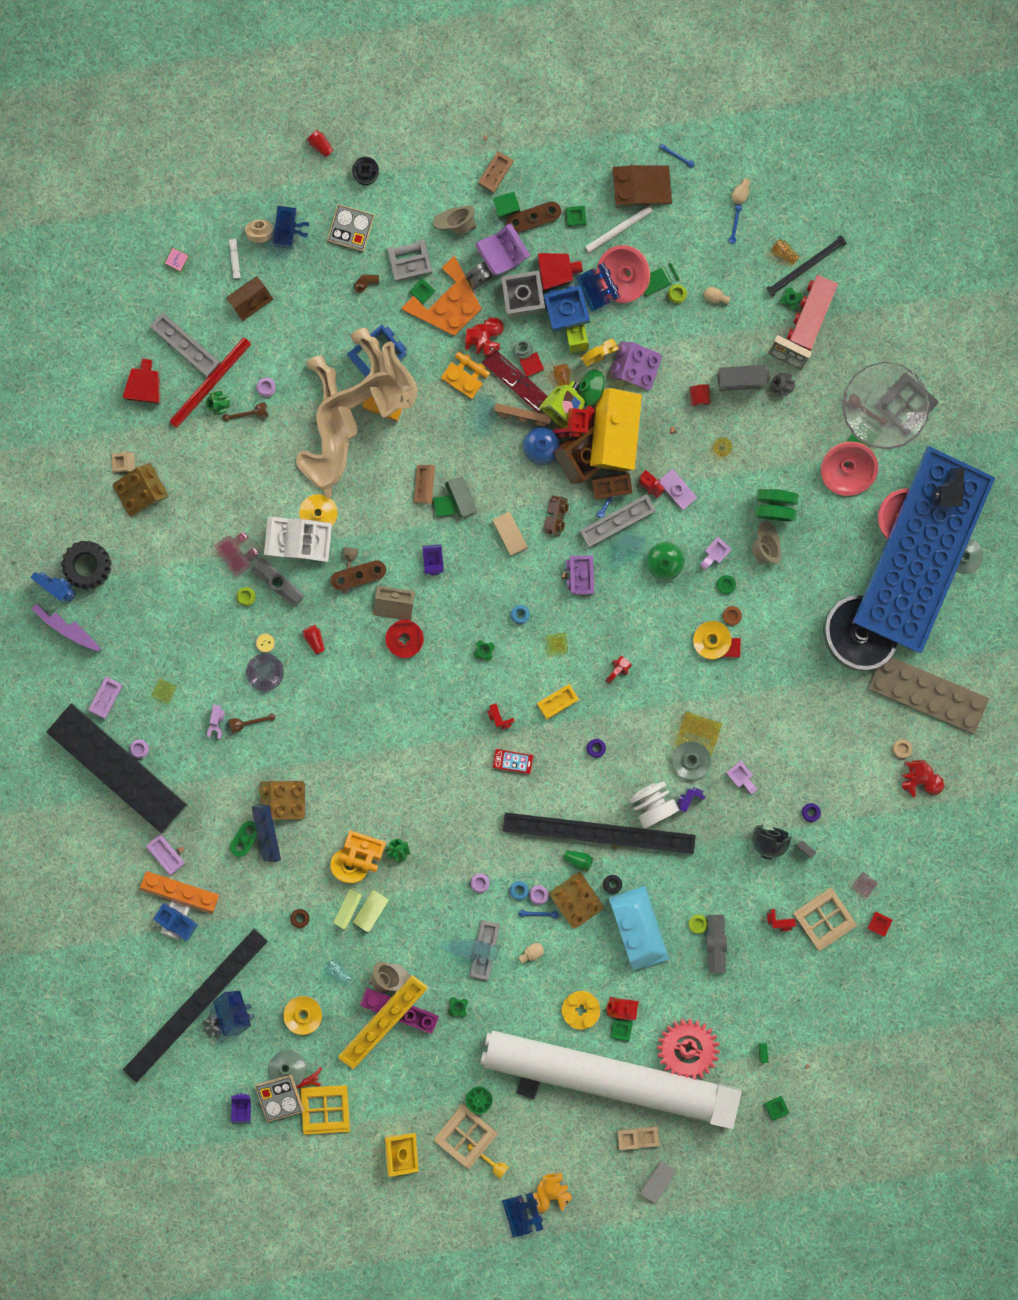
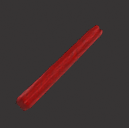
[170,338,251,428]

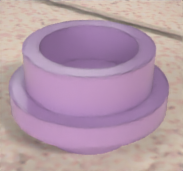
[257,378,276,397]
[130,740,149,759]
[470,874,490,893]
[529,885,548,905]

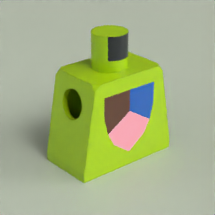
[539,381,585,428]

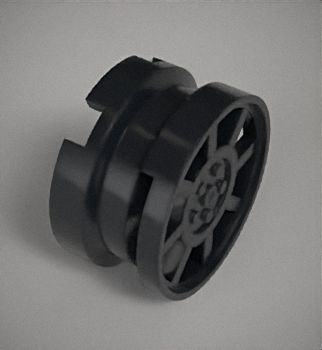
[352,156,379,185]

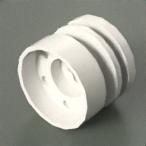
[629,781,679,829]

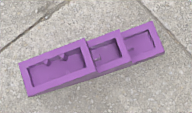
[32,604,102,652]

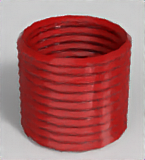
[689,384,711,406]

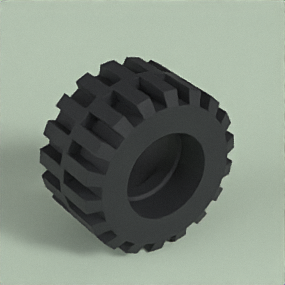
[61,540,112,590]

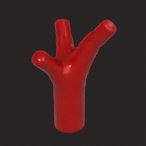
[296,1067,322,1089]

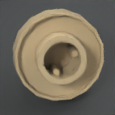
[245,220,274,243]

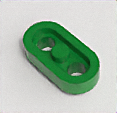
[230,821,257,857]

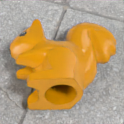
[529,1173,572,1213]

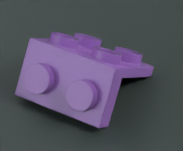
[475,224,531,276]
[609,341,662,390]

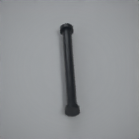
[766,235,847,297]

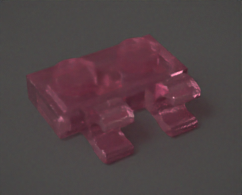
[214,531,260,577]

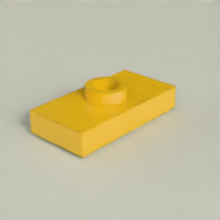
[537,684,579,720]

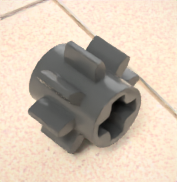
[771,372,795,396]
[202,1014,227,1039]

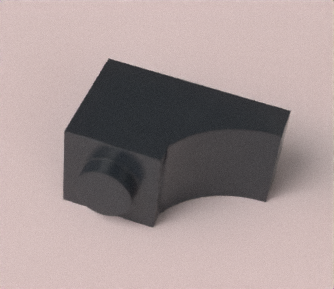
[932,468,965,507]

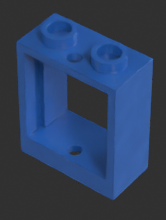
[347,325,407,377]

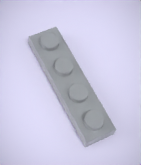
[150,312,220,377]
[580,494,656,547]

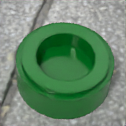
[717,575,736,594]

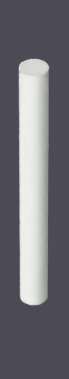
[585,205,653,253]

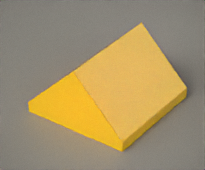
[385,1133,419,1177]

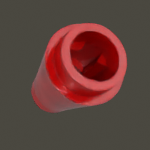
[306,129,334,158]
[302,624,325,654]

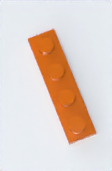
[140,871,219,914]

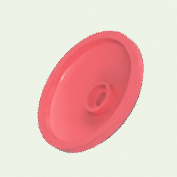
[597,245,650,303]
[821,442,878,496]
[878,489,909,540]

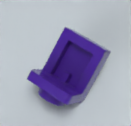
[422,544,444,576]
[677,786,706,812]
[231,1093,251,1124]

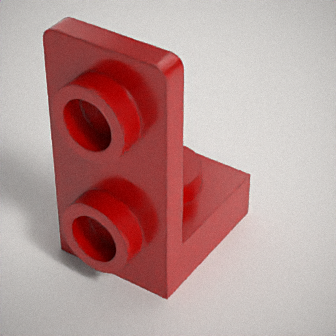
[553,408,589,438]

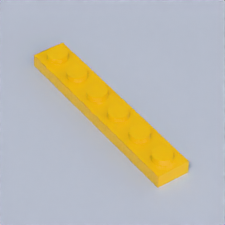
[339,975,427,1069]

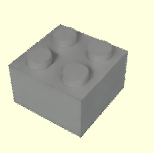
[501,271,546,318]

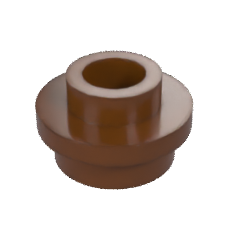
[290,909,310,928]

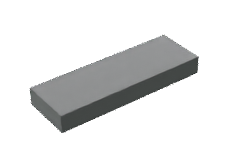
[469,920,500,980]

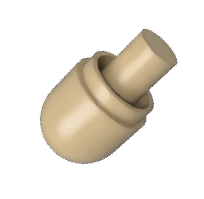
[732,178,751,204]
[704,287,730,305]
[518,943,544,963]

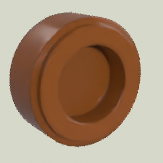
[722,606,742,625]

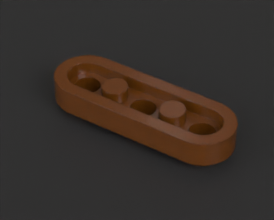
[506,201,561,233]
[330,560,386,590]

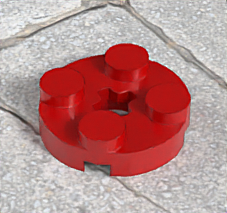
[385,620,424,658]

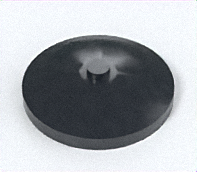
[823,595,898,672]

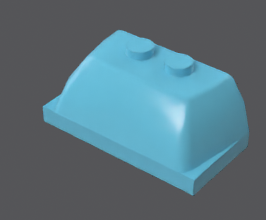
[609,886,669,971]

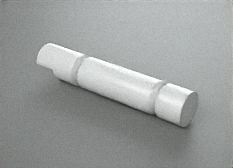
[229,239,241,279]

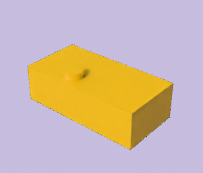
[590,388,642,472]

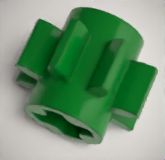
[206,391,230,415]
[386,839,411,863]

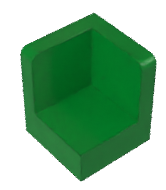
[493,191,520,219]

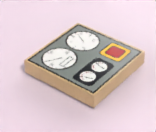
[327,204,375,252]
[768,336,812,371]
[255,1074,304,1122]

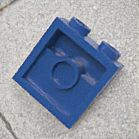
[544,285,590,332]
[30,571,77,603]

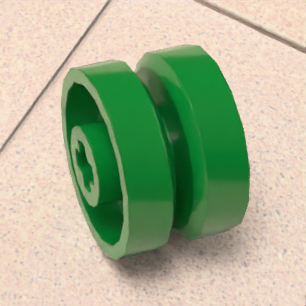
[754,489,799,522]

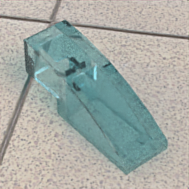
[436,939,501,960]

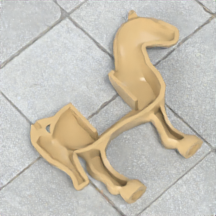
[296,328,418,499]

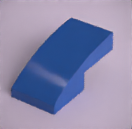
[153,903,198,941]

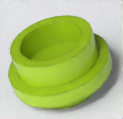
[668,284,687,304]
[236,587,256,606]

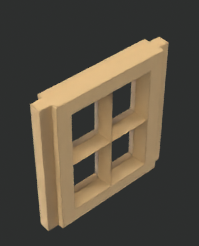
[793,887,857,951]
[434,1104,498,1169]

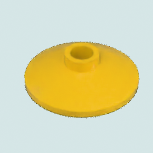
[299,494,337,526]
[693,621,732,659]
[330,849,368,883]
[284,996,322,1035]

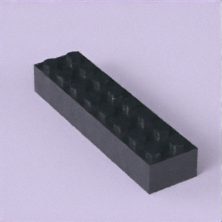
[46,703,189,834]

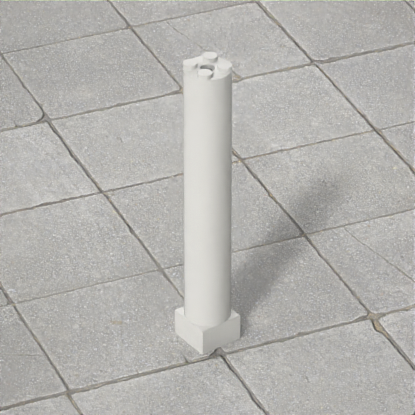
[480,1030,742,1129]

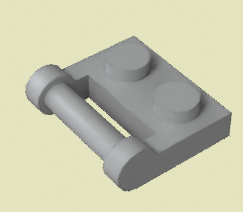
[387,239,432,281]

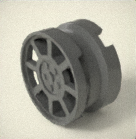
[465,261,494,289]

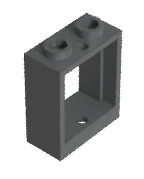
[717,365,770,391]

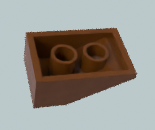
[612,165,672,208]
[553,424,601,484]

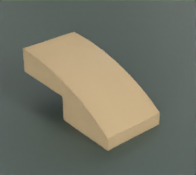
[493,511,528,556]
[618,1126,660,1150]

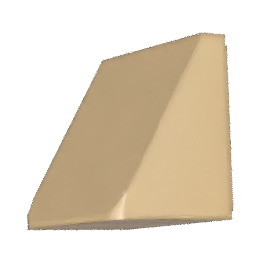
[112,452,135,473]

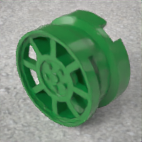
[466,1086,493,1114]

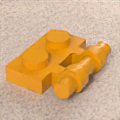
[441,351,490,399]
[339,831,386,873]

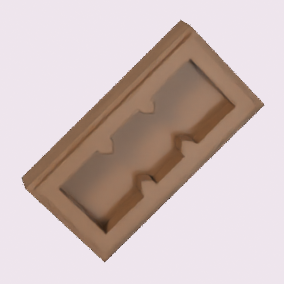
[478,151,514,194]
[414,465,435,504]

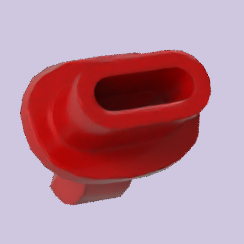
[639,470,665,499]
[605,656,632,684]

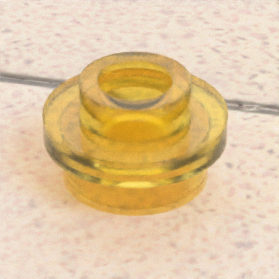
[713,437,733,457]

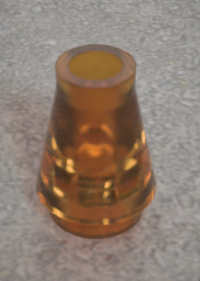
[771,238,800,265]
[552,364,571,386]

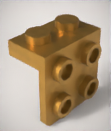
[113,463,168,516]
[259,781,305,819]
[549,871,604,929]

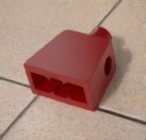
[538,253,583,292]
[123,359,161,404]

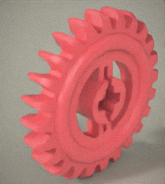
[657,1018,720,1080]

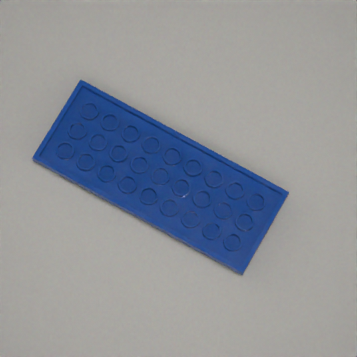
[853,446,995,653]

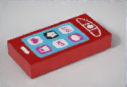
[493,749,534,774]

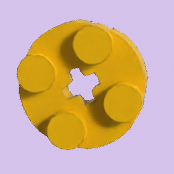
[581,338,619,367]
[562,991,600,1030]

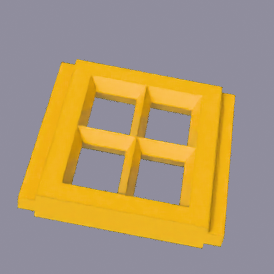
[301,1085,350,1134]

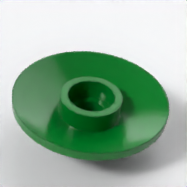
[578,369,605,407]

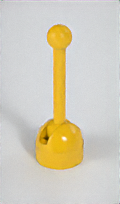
[467,1143,509,1179]

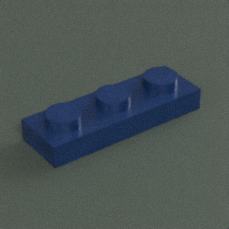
[252,804,281,862]

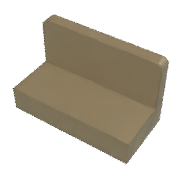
[373,586,415,620]

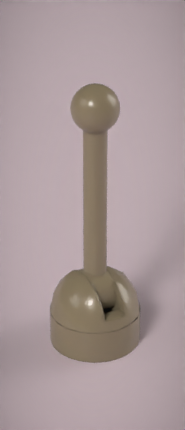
[342,547,359,594]

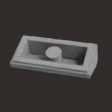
[640,1161,677,1204]

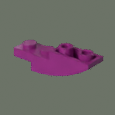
[359,987,439,1034]

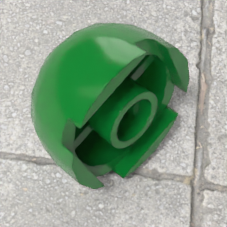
[646,541,685,580]

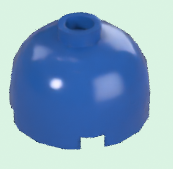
[523,427,560,465]

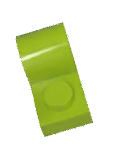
[566,324,589,354]

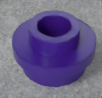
[587,739,606,758]
[801,803,821,822]

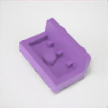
[566,555,594,595]

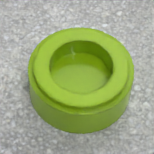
[688,914,708,934]

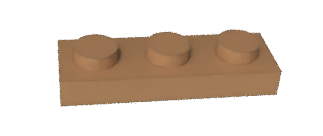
[494,403,551,427]

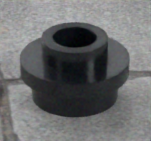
[603,875,622,894]

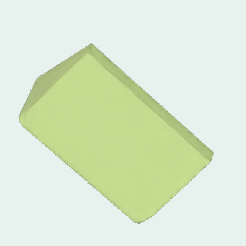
[333,889,362,929]
[353,890,389,933]

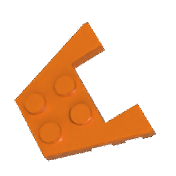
[401,256,482,336]

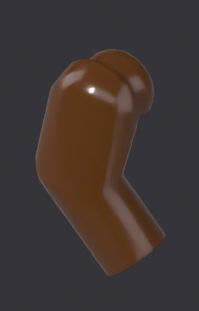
[354,274,379,293]

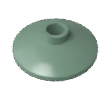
[956,539,983,574]
[672,741,711,780]
[268,1050,306,1086]

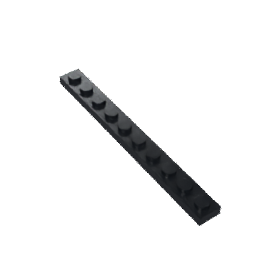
[503,812,696,854]
[123,928,268,1083]

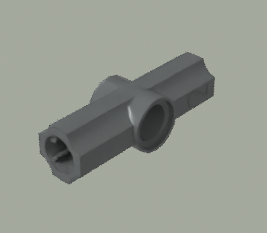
[251,557,305,608]
[707,915,727,973]

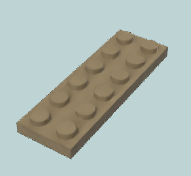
[868,657,990,734]

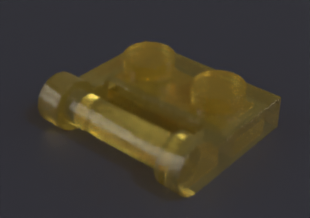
[675,711,723,756]

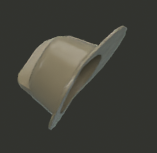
[433,205,476,235]
[752,522,781,565]
[368,962,411,993]

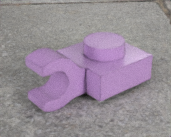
[699,537,732,570]
[207,704,225,739]
[726,761,757,795]

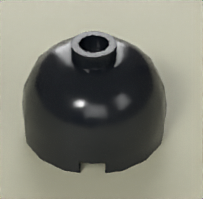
[752,825,792,860]

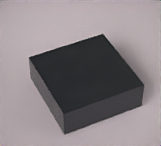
[516,1077,540,1100]

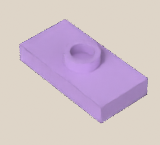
[660,469,697,510]
[88,677,123,719]
[146,834,185,876]

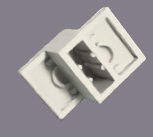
[264,517,332,562]

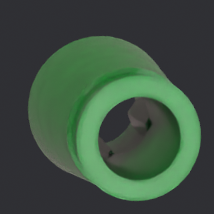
[563,850,593,872]

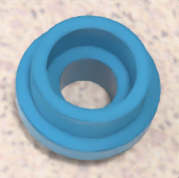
[511,605,530,624]
[510,881,529,900]

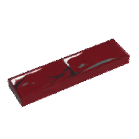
[482,351,548,413]

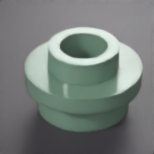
[514,340,533,359]

